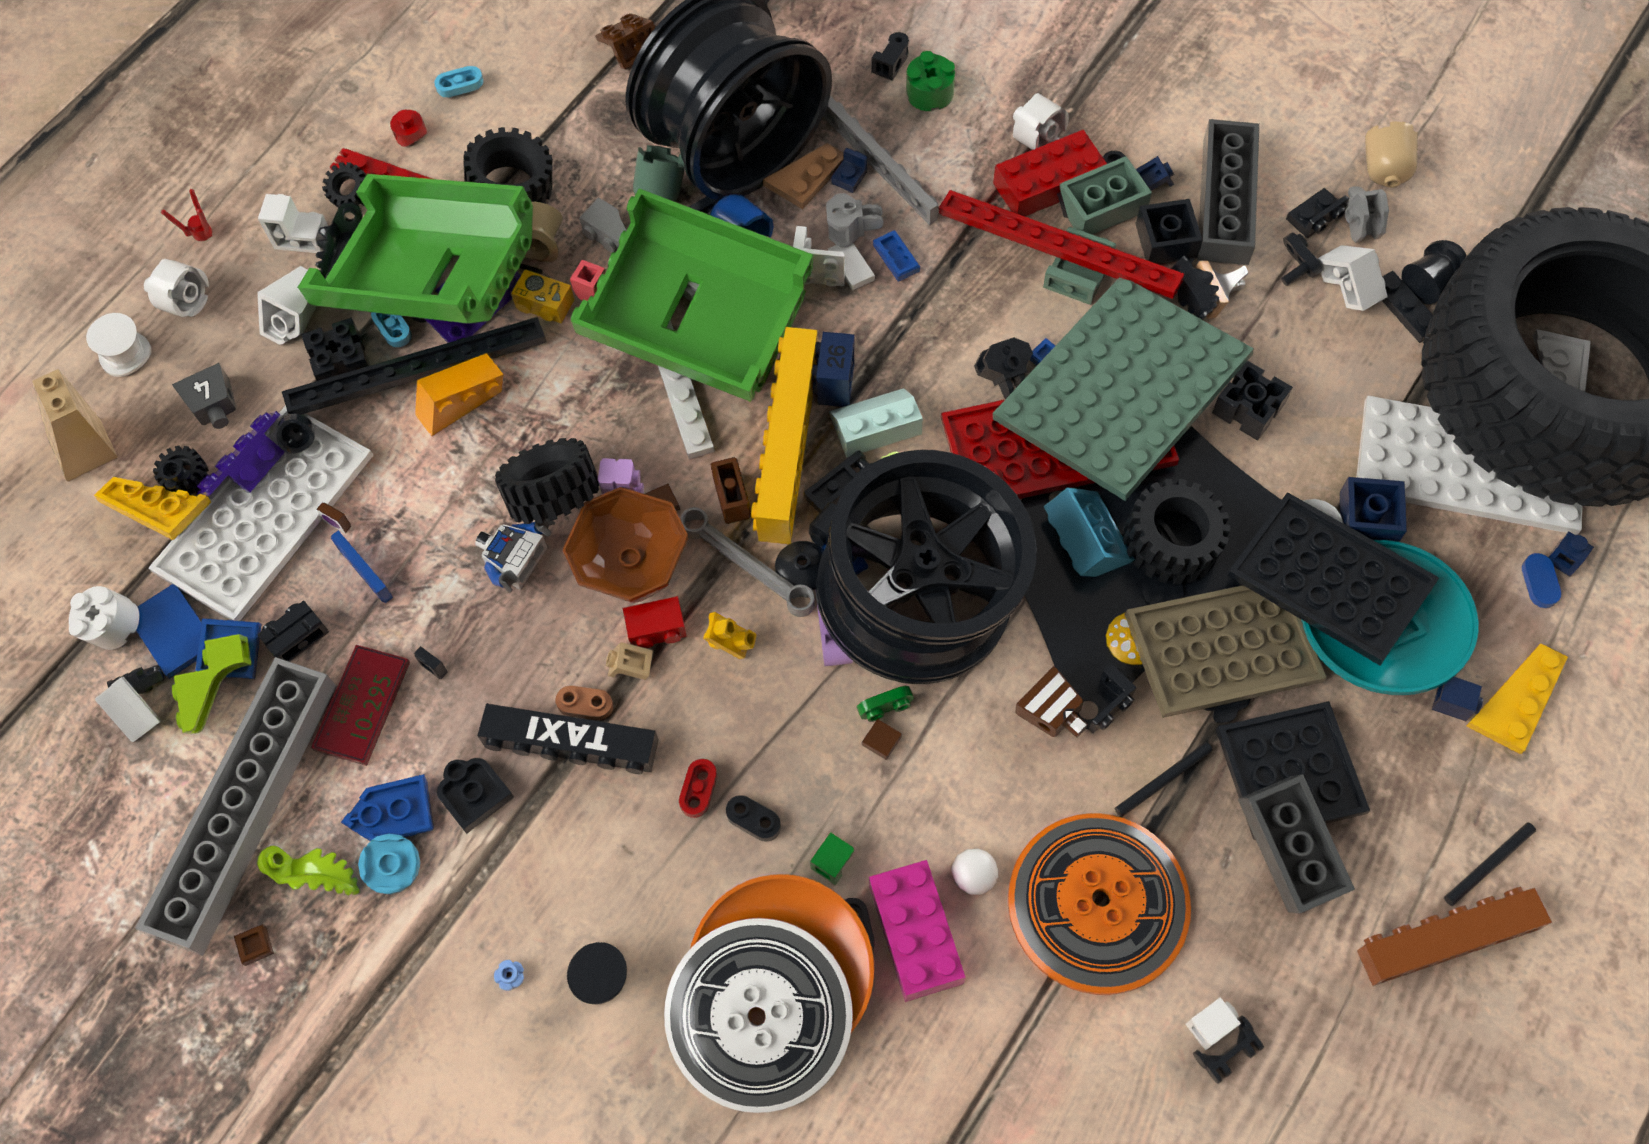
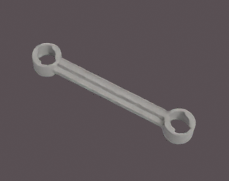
[680,507,815,617]

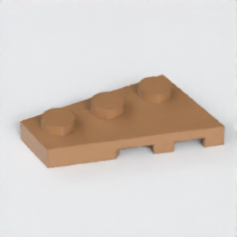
[763,143,843,209]

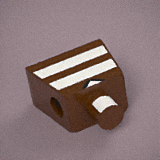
[1015,666,1088,738]

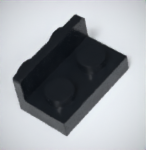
[1286,187,1349,238]

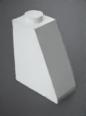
[258,266,317,345]

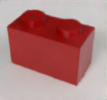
[622,596,687,649]

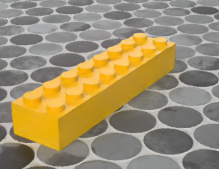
[751,327,818,544]

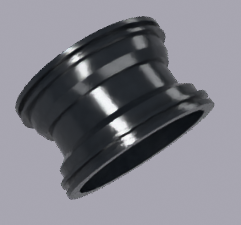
[625,0,832,200]
[816,450,1037,684]

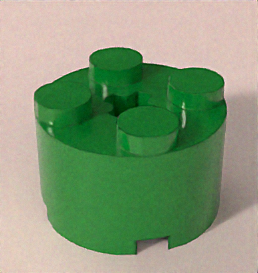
[906,51,955,111]

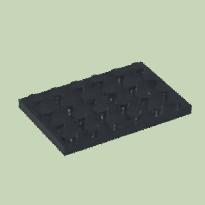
[1228,492,1439,666]

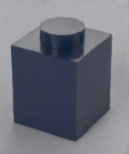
[1432,677,1483,722]

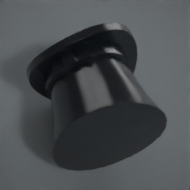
[1401,240,1467,304]
[567,942,627,1004]

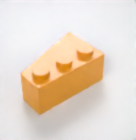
[415,353,504,436]

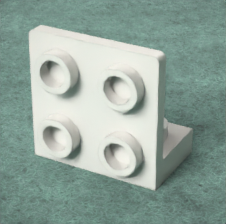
[793,226,845,287]

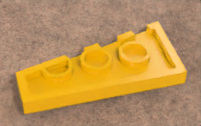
[94,477,211,540]
[1466,643,1568,754]

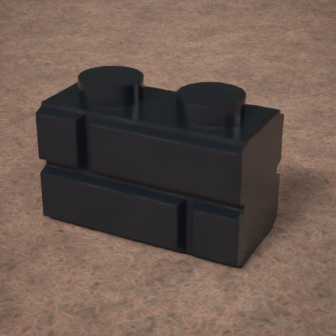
[257,600,329,662]

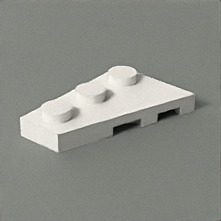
[1533,329,1591,392]

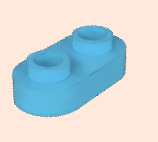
[434,66,484,98]
[371,312,412,347]

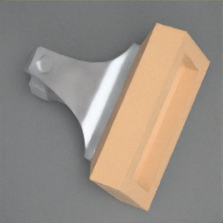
[1195,261,1249,318]

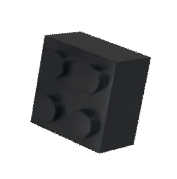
[1135,199,1203,264]

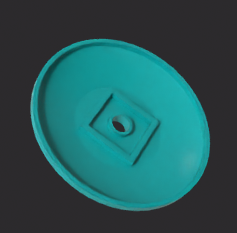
[1302,540,1479,695]

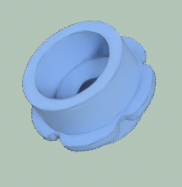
[494,960,524,991]

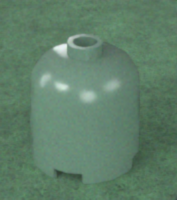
[633,145,685,202]

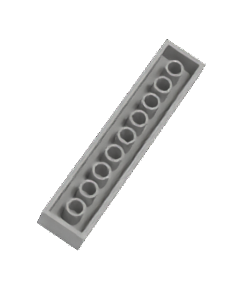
[135,657,337,956]

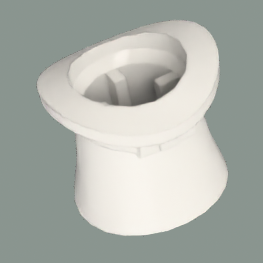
[86,313,151,377]

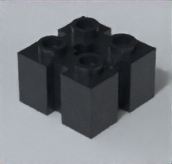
[301,317,370,381]
[1212,361,1293,441]

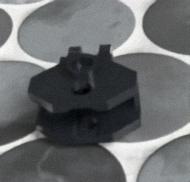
[974,337,1033,399]

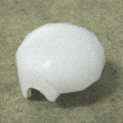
[951,849,998,895]

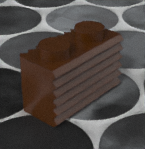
[710,457,751,524]

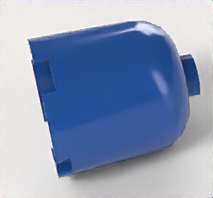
[710,194,774,238]

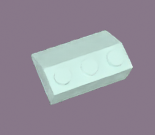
[829,388,923,458]

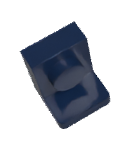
[831,148,867,193]
[1136,156,1175,191]

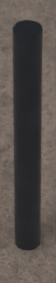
[1114,742,1213,817]
[1444,822,1536,906]

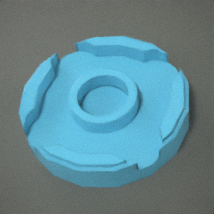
[358,834,420,894]

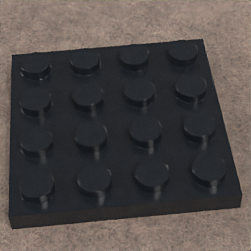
[1216,701,1370,840]

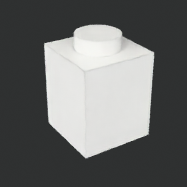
[1186,997,1241,1051]

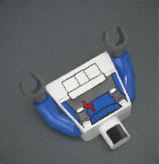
[475,518,556,593]

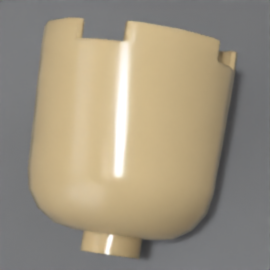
[1365,121,1418,188]

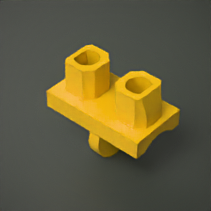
[703,612,757,659]

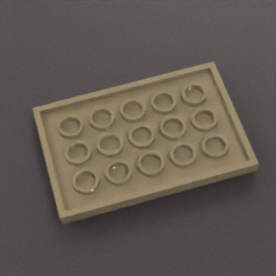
[1124,585,1327,718]

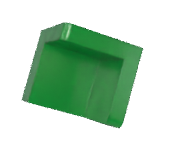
[810,832,854,885]

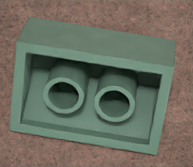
[1060,156,1152,235]

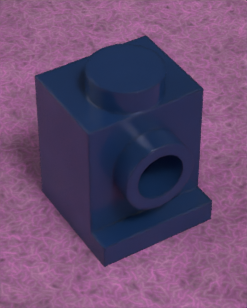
[1548,531,1594,577]

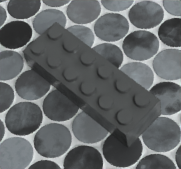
[1197,119,1260,265]

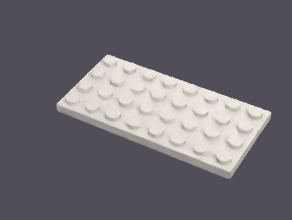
[1356,396,1583,535]
[149,405,374,621]

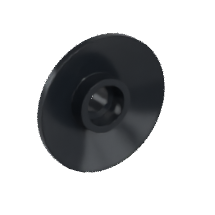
[775,541,824,591]

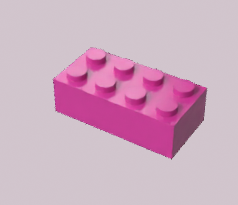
[869,860,966,1002]

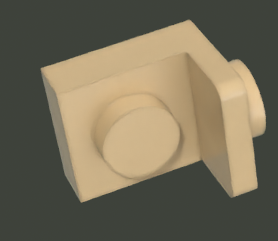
[606,642,653,680]

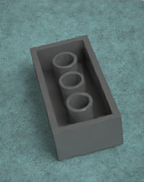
[1238,775,1355,914]

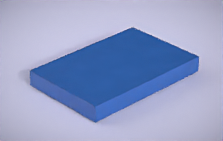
[136,584,202,679]

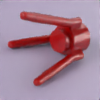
[161,189,212,241]

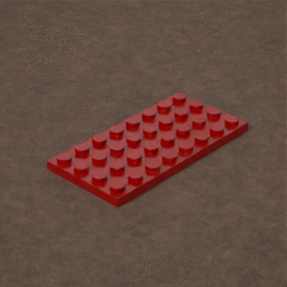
[941,400,1179,499]

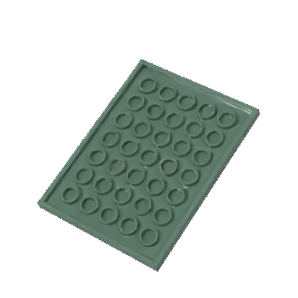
[993,277,1254,501]

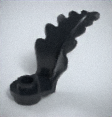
[316,202,363,279]
[1171,254,1219,320]

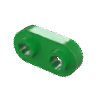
[856,686,914,722]

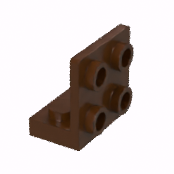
[595,13,656,70]

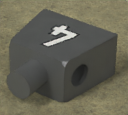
[172,363,236,429]

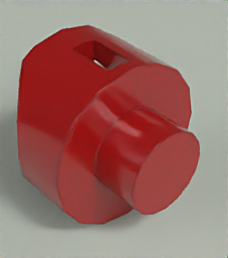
[390,109,427,147]

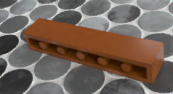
[1357,887,1552,986]

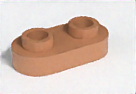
[555,686,613,720]

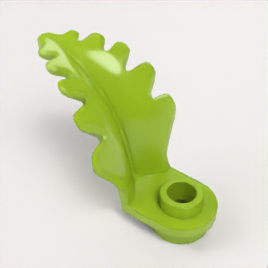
[257,846,360,895]

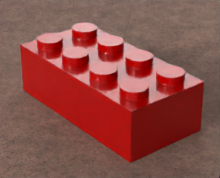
[993,129,1107,217]

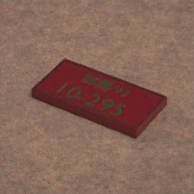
[311,645,410,766]

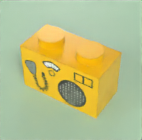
[511,270,575,324]

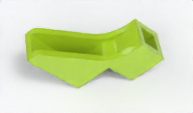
[172,634,252,734]

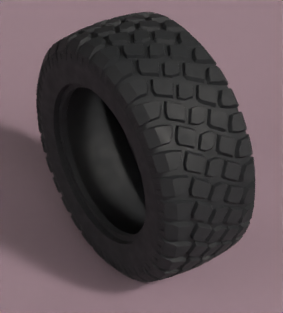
[1421,207,1649,507]

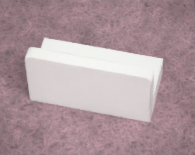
[95,677,162,742]

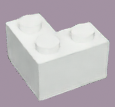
[258,194,328,253]
[1317,245,1388,311]

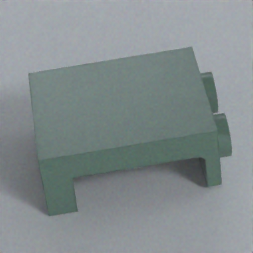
[1043,227,1116,305]

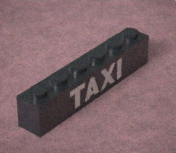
[477,703,659,774]

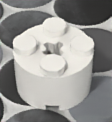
[1013,93,1069,150]
[144,259,209,317]
[69,586,139,650]

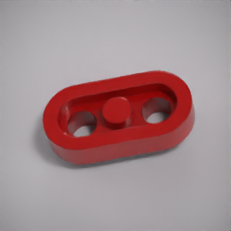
[679,759,717,818]

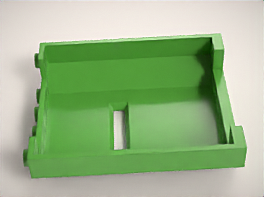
[297,174,533,323]
[571,188,813,402]

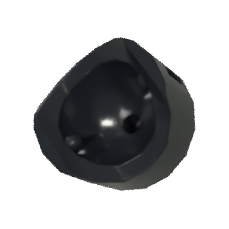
[276,414,315,454]

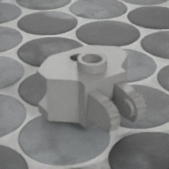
[1345,186,1389,243]
[826,193,884,247]

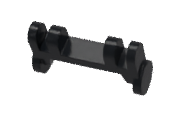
[1193,1015,1264,1084]

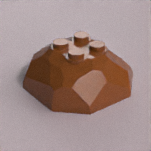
[563,487,688,604]

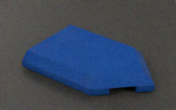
[341,774,434,842]

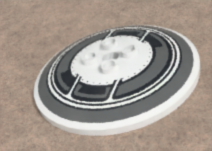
[664,918,853,1113]

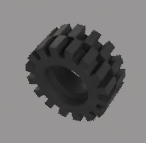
[322,162,367,208]
[153,445,209,495]

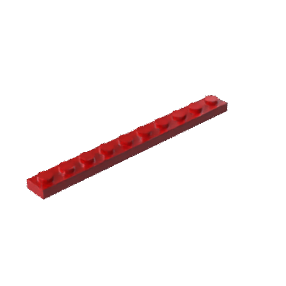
[939,190,1184,299]

